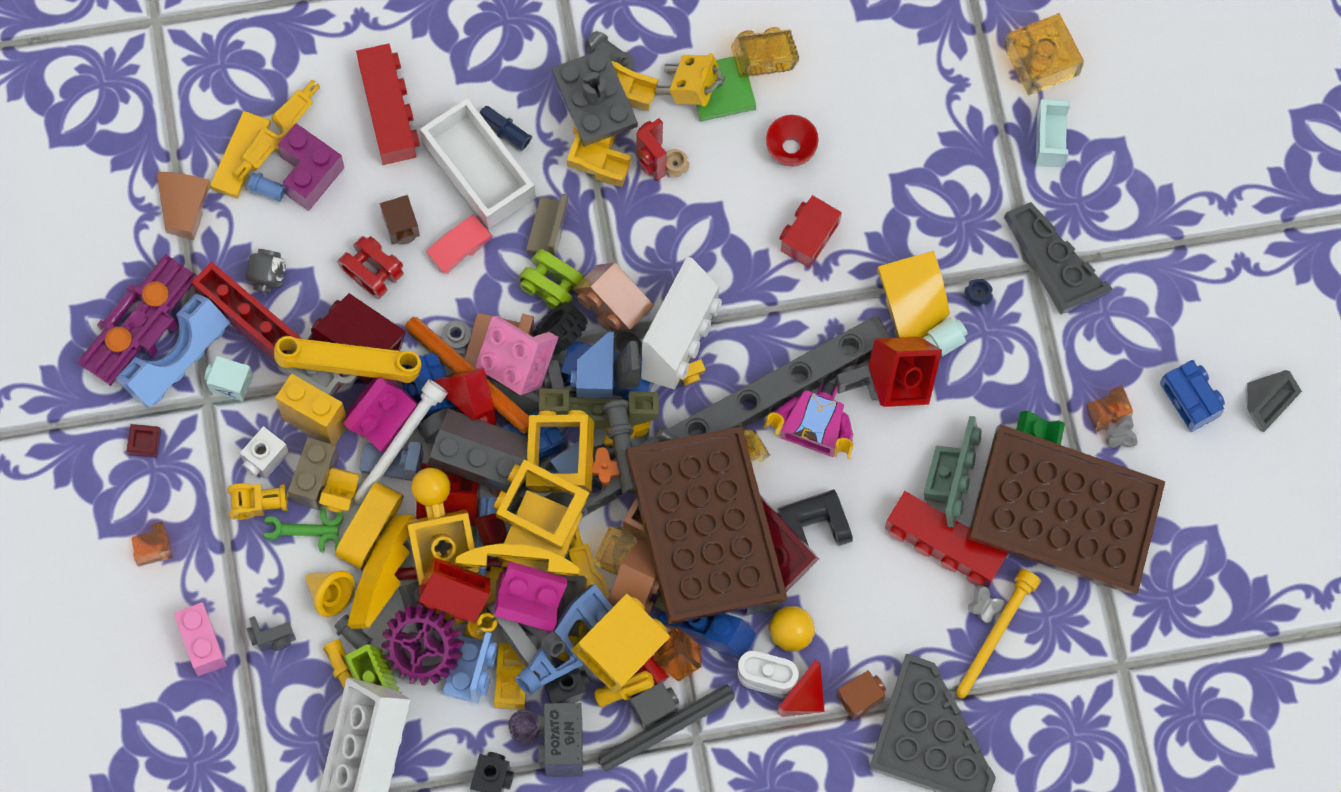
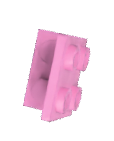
[475,316,559,395]

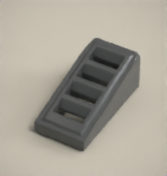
[614,341,640,390]

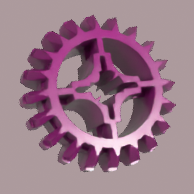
[381,603,464,686]

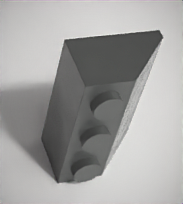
[428,409,528,493]

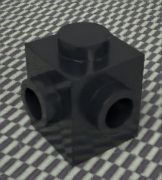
[544,664,591,703]
[470,752,514,792]

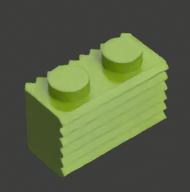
[344,644,402,694]

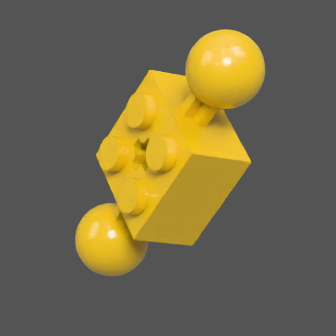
[406,468,479,625]

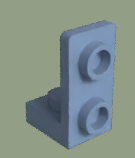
[359,441,424,481]

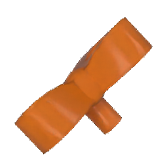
[592,447,620,485]

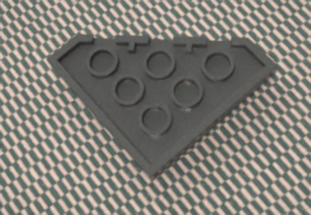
[869,654,996,792]

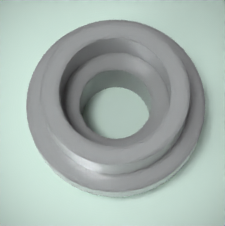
[442,320,471,350]

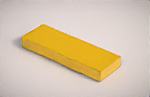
[210,111,271,199]

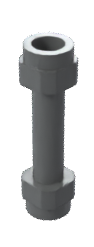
[518,623,565,657]

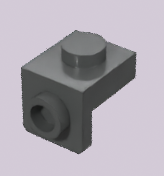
[543,360,577,398]
[835,365,878,401]
[246,616,296,652]

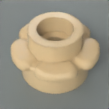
[666,149,690,177]

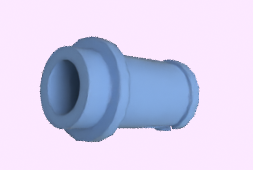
[247,173,285,202]

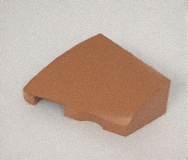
[157,172,210,240]

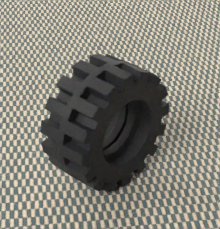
[533,301,588,356]

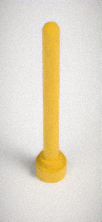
[956,569,1041,698]

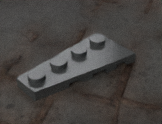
[1004,202,1113,314]

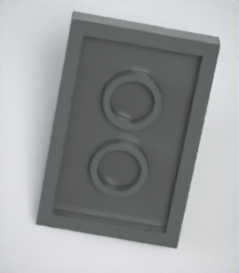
[552,48,638,147]

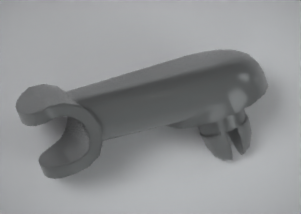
[584,31,635,71]

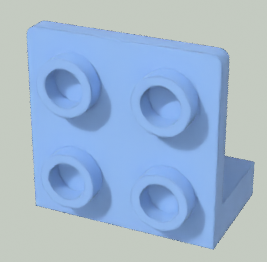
[442,631,498,704]

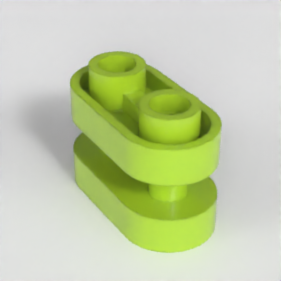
[518,249,584,310]

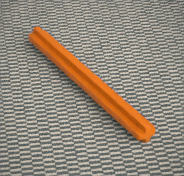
[405,317,529,434]

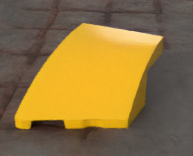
[877,250,950,338]

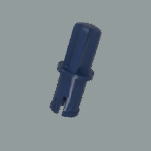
[479,106,532,151]

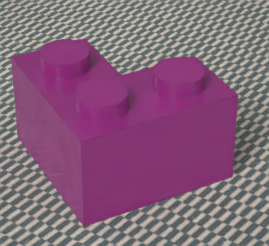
[278,123,345,211]

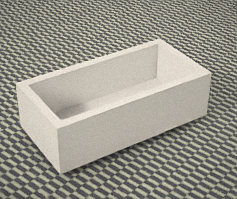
[420,98,536,230]

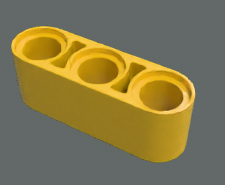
[335,482,404,570]

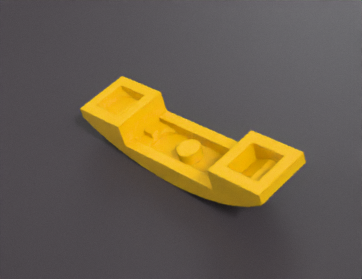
[455,544,579,577]

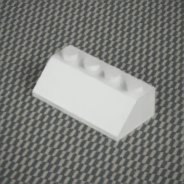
[641,257,722,390]
[319,678,411,792]

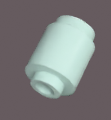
[923,317,968,357]

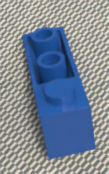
[657,611,756,659]

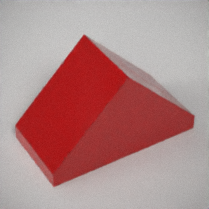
[434,368,494,421]

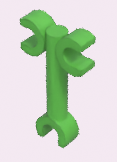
[264,509,344,553]

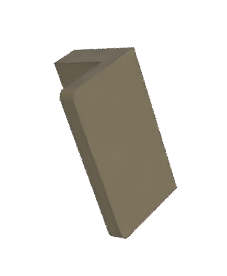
[526,194,569,257]

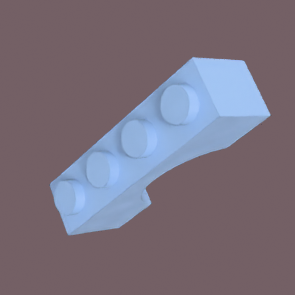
[115,293,230,408]

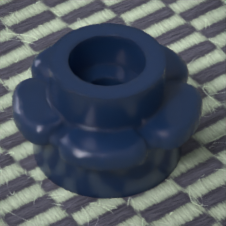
[964,279,993,307]

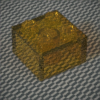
[1004,13,1084,96]

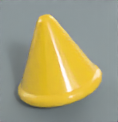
[305,570,355,617]

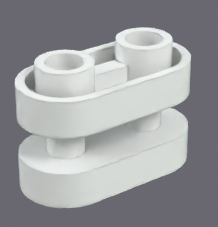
[737,651,799,697]

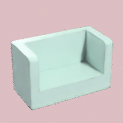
[1036,99,1070,168]

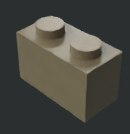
[287,437,339,510]

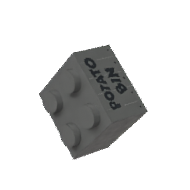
[538,703,583,777]

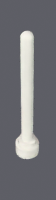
[354,379,448,504]

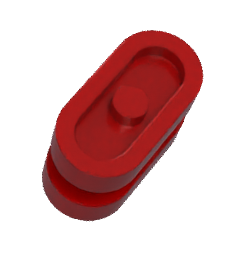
[337,236,404,300]

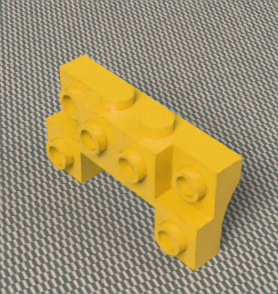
[567,61,658,187]

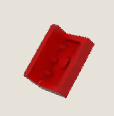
[636,118,667,181]

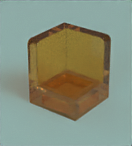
[1086,385,1133,432]
[131,521,173,567]
[654,626,701,681]

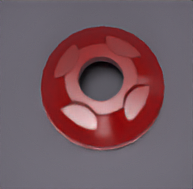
[766,115,819,167]

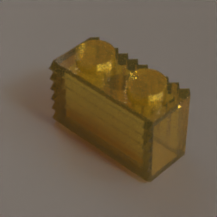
[731,27,799,78]

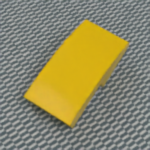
[494,643,526,710]

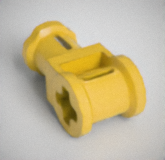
[227,483,288,520]

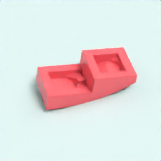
[426,214,493,274]

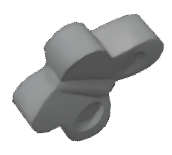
[1105,415,1138,448]
[968,585,1005,623]

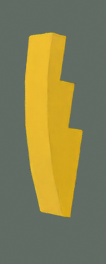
[347,514,416,629]

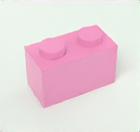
[174,602,227,677]

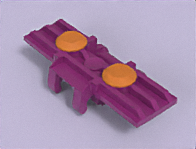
[77,254,197,386]

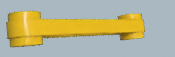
[274,336,421,383]

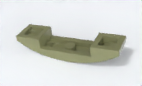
[539,388,659,428]

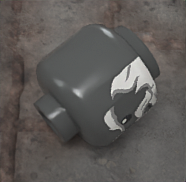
[246,249,286,293]

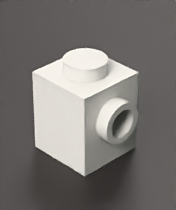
[240,426,289,479]

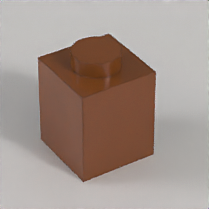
[836,670,886,721]

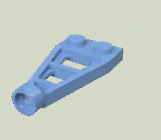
[515,584,613,695]

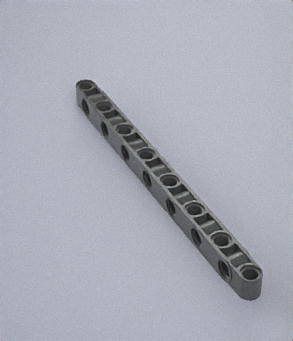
[504,316,892,534]

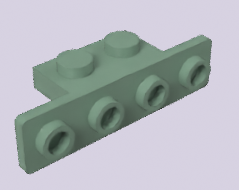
[924,416,982,528]

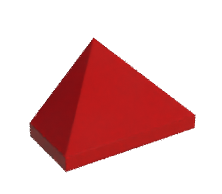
[777,659,825,717]

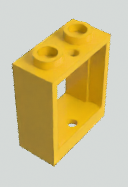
[526,410,595,493]
[493,459,590,550]

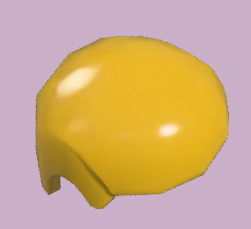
[768,606,815,652]

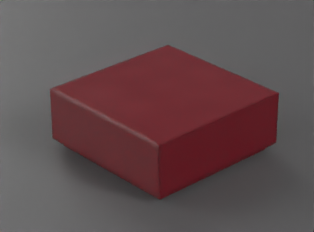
[126,424,161,458]
[474,513,508,546]

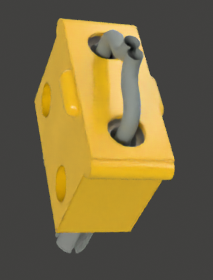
[656,53,725,107]

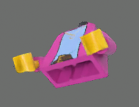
[763,381,853,459]

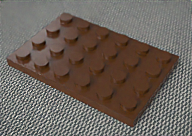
[967,424,1166,595]
[625,427,787,624]

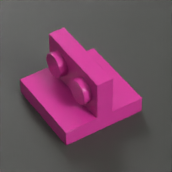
[343,377,419,453]
[494,561,567,632]

